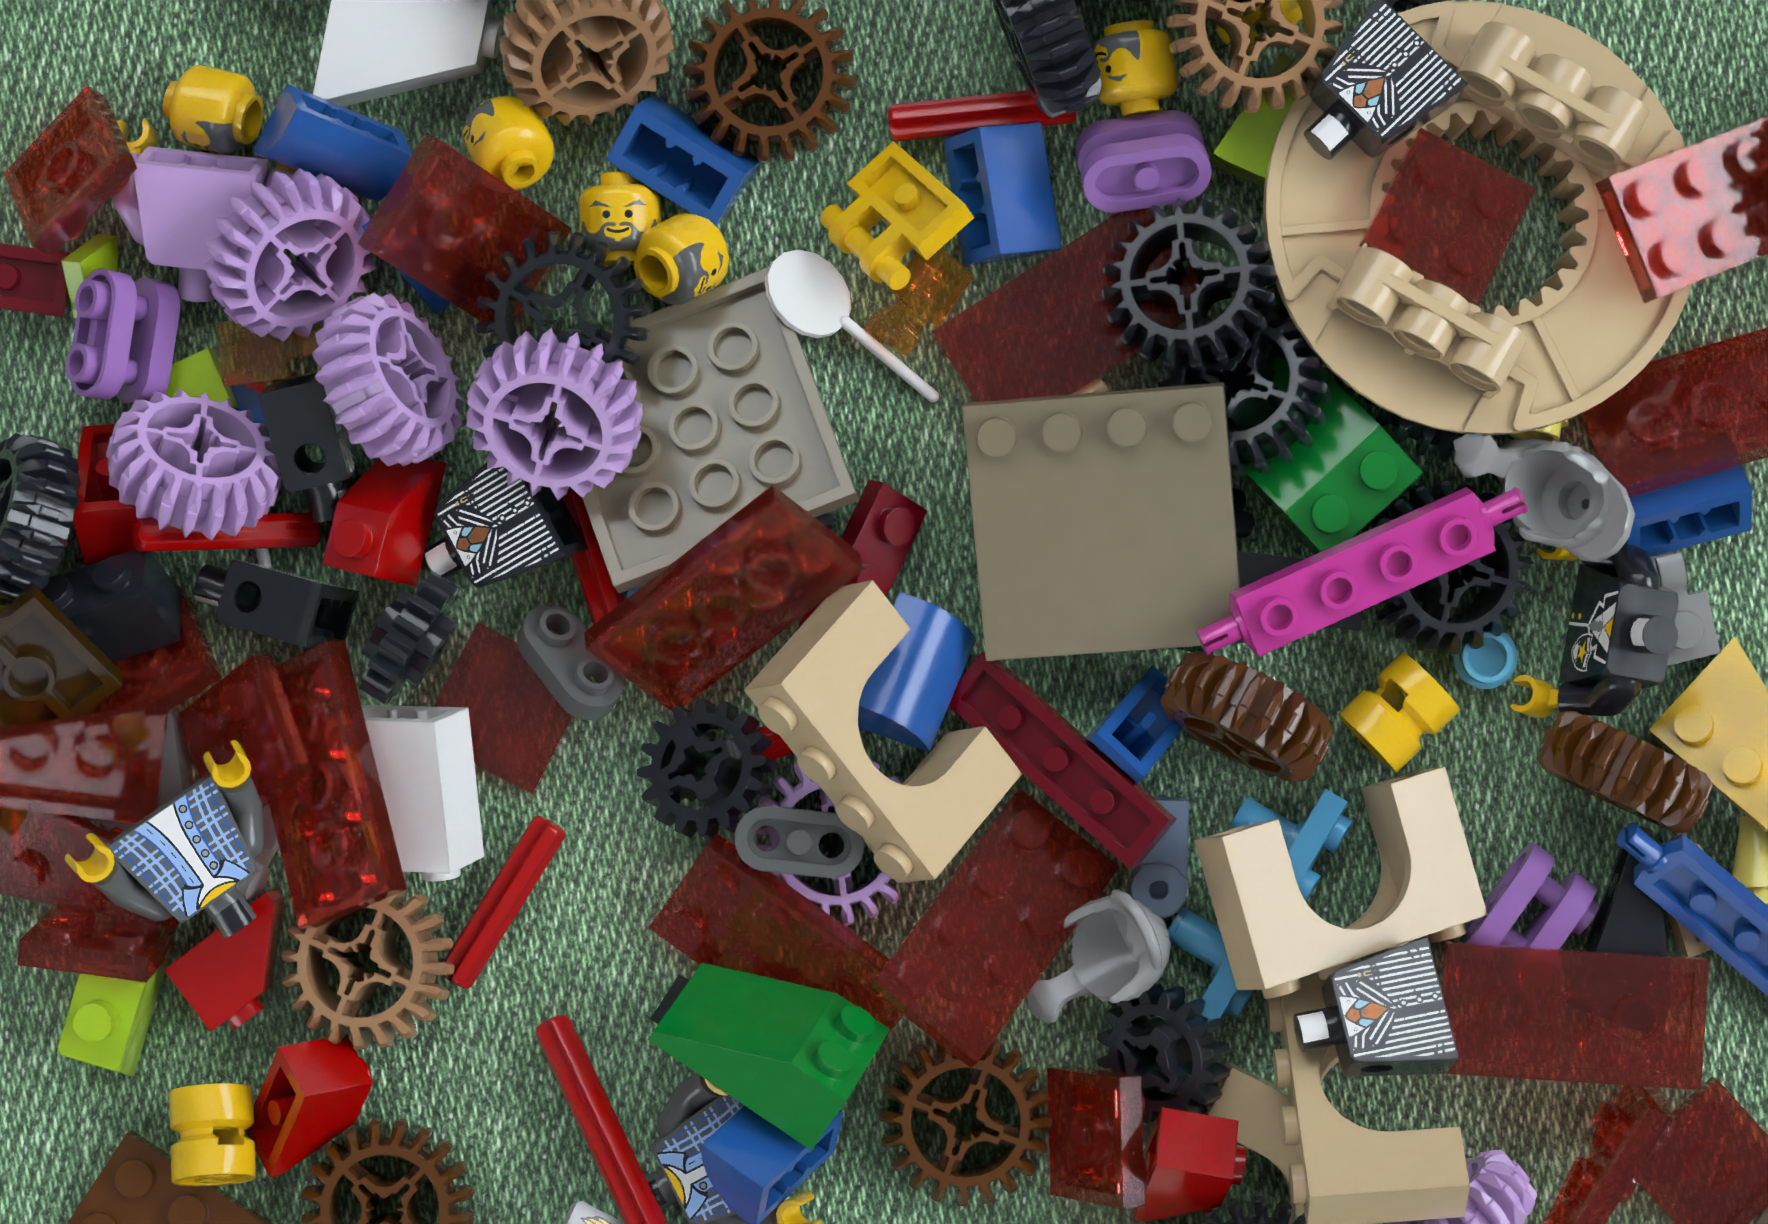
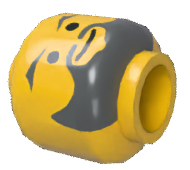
[1092,20,1178,117]
[163,65,264,155]
[462,96,554,191]
[578,172,662,266]
[634,212,729,305]

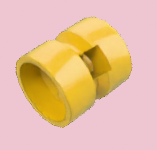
[1337,652,1461,773]
[169,1083,256,1186]

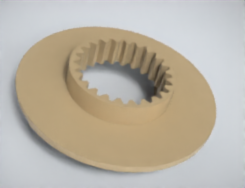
[1263,0,1700,435]

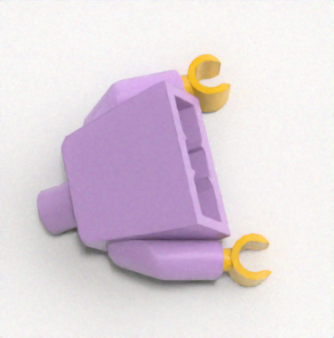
[112,118,296,302]

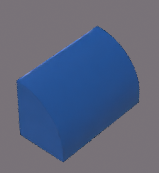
[254,84,413,202]
[605,94,760,226]
[943,123,1062,265]
[1604,434,1752,557]
[858,592,976,752]
[701,1105,843,1224]

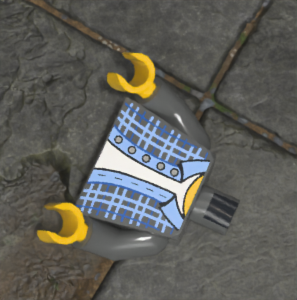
[65,740,264,939]
[645,1073,822,1224]

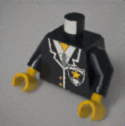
[1510,543,1679,719]

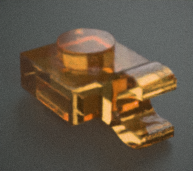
[865,248,974,357]
[216,321,322,388]

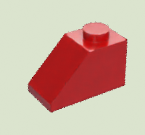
[73,424,137,566]
[322,457,447,587]
[164,888,284,1031]
[245,1034,373,1178]
[1133,1107,1247,1222]

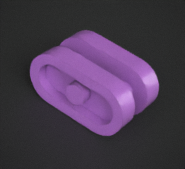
[1075,110,1212,213]
[65,269,180,405]
[1459,842,1599,991]

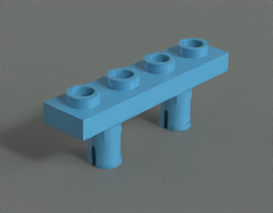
[1168,789,1353,1022]

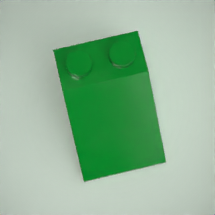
[1232,355,1423,555]
[648,963,890,1150]

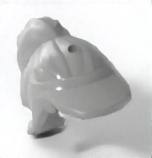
[1453,433,1635,562]
[1026,889,1171,1023]

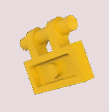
[820,141,974,290]

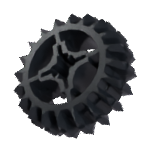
[992,0,1103,118]
[1101,197,1277,373]
[476,231,651,380]
[1157,308,1332,479]
[0,433,81,606]
[1371,481,1534,654]

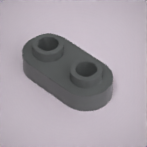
[517,604,623,720]
[735,806,864,878]

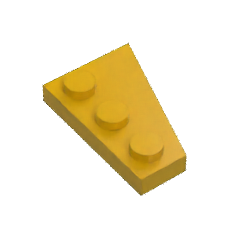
[1649,636,1768,834]

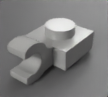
[1650,551,1721,666]

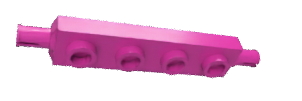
[1196,487,1528,657]

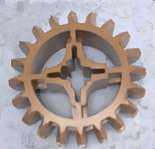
[499,0,674,126]
[1166,0,1344,114]
[280,876,455,1050]

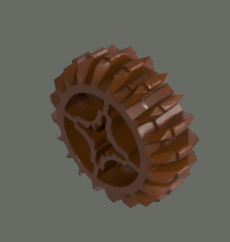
[683,0,856,164]
[1160,652,1334,781]
[1537,711,1713,833]
[879,1031,1052,1206]
[301,1118,475,1224]

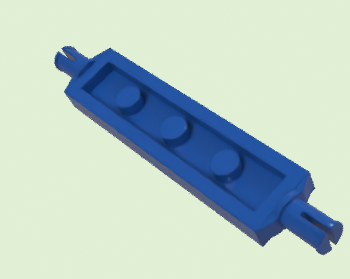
[1616,823,1768,996]

